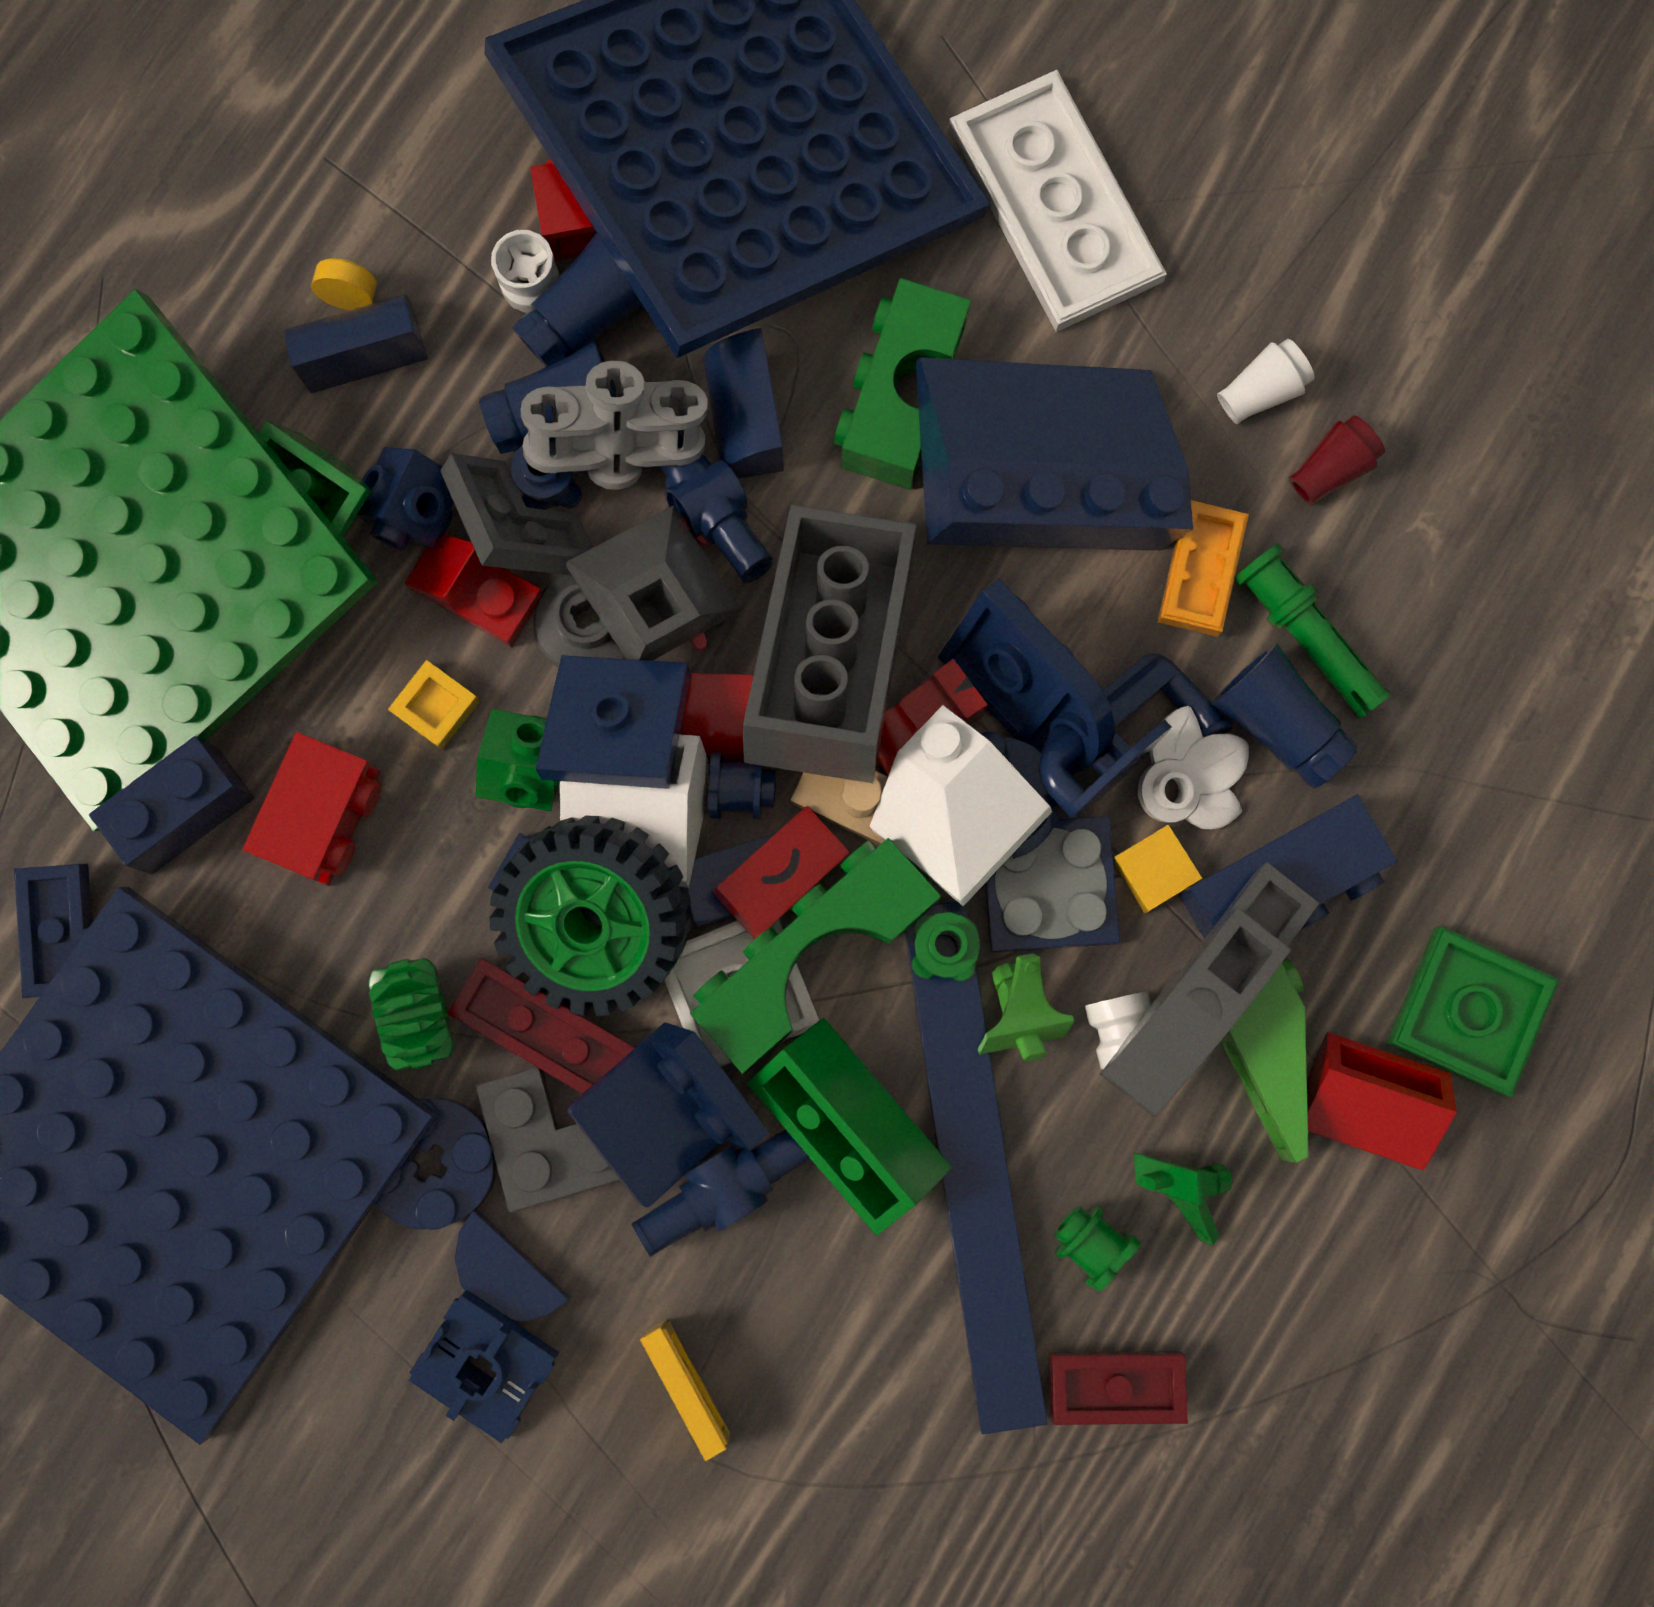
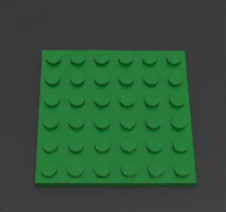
[0,289,379,831]

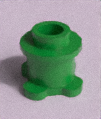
[911,912,980,982]
[1054,1205,1141,1292]

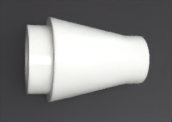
[1217,339,1315,424]

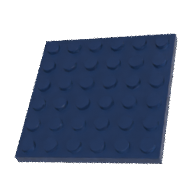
[484,0,990,359]
[0,887,438,1445]

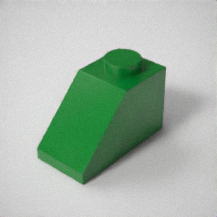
[259,421,371,537]

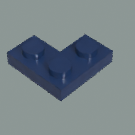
[14,864,92,998]

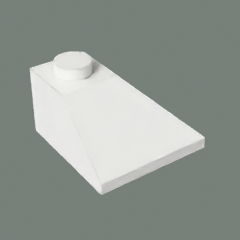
[870,705,1052,906]

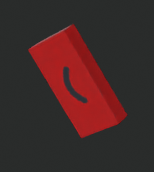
[712,806,850,939]

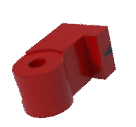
[877,659,988,775]

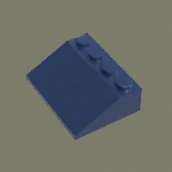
[916,357,1193,551]

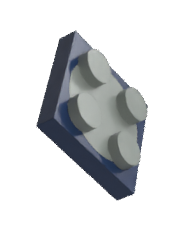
[985,816,1120,953]

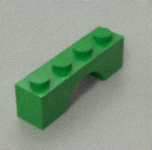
[690,838,941,1075]

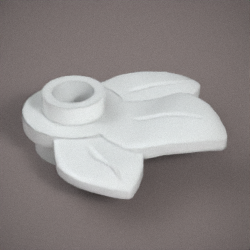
[1137,706,1249,830]

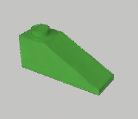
[1220,957,1309,1163]

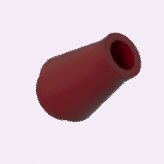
[1289,415,1385,506]

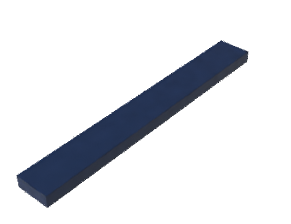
[904,901,1048,1435]

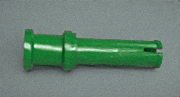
[1234,543,1391,719]

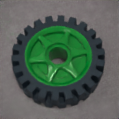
[489,815,692,1016]

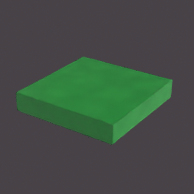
[1386,926,1560,1097]

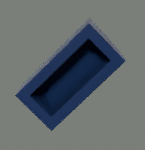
[285,294,428,394]
[703,328,784,479]

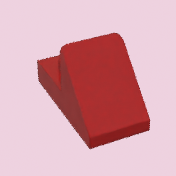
[404,534,543,648]

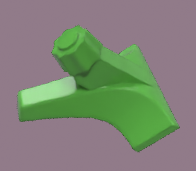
[978,953,1074,1062]

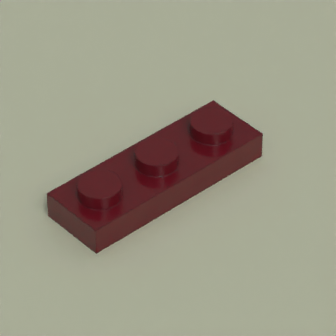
[447,958,636,1094]

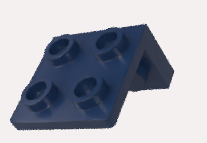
[568,1022,769,1207]

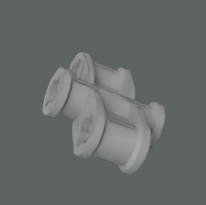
[521,361,708,490]

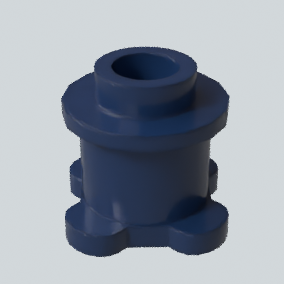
[511,439,582,510]
[708,752,776,820]

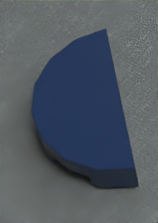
[455,1209,571,1322]

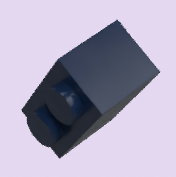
[88,736,255,874]

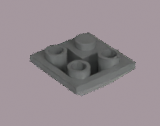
[566,505,741,661]

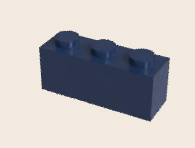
[1178,794,1398,939]

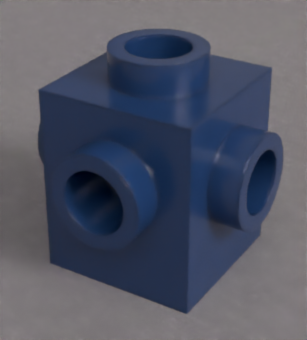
[356,447,454,551]

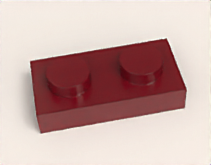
[1049,1351,1188,1425]

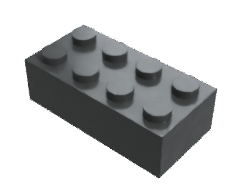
[743,505,917,784]

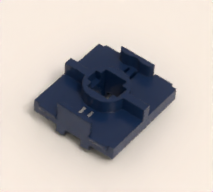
[408,1290,560,1443]

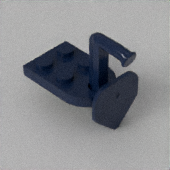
[938,579,1232,818]

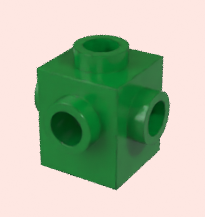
[475,709,560,812]

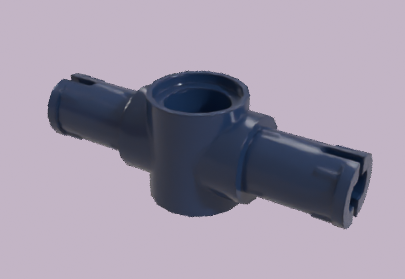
[660,431,773,584]
[631,1129,810,1257]

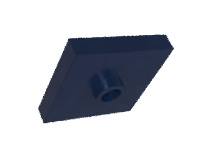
[536,655,691,789]

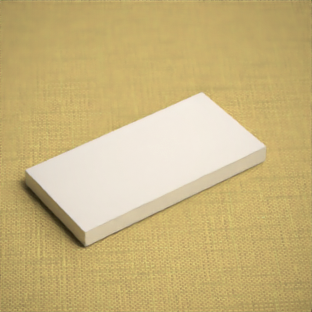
[948,70,1167,332]

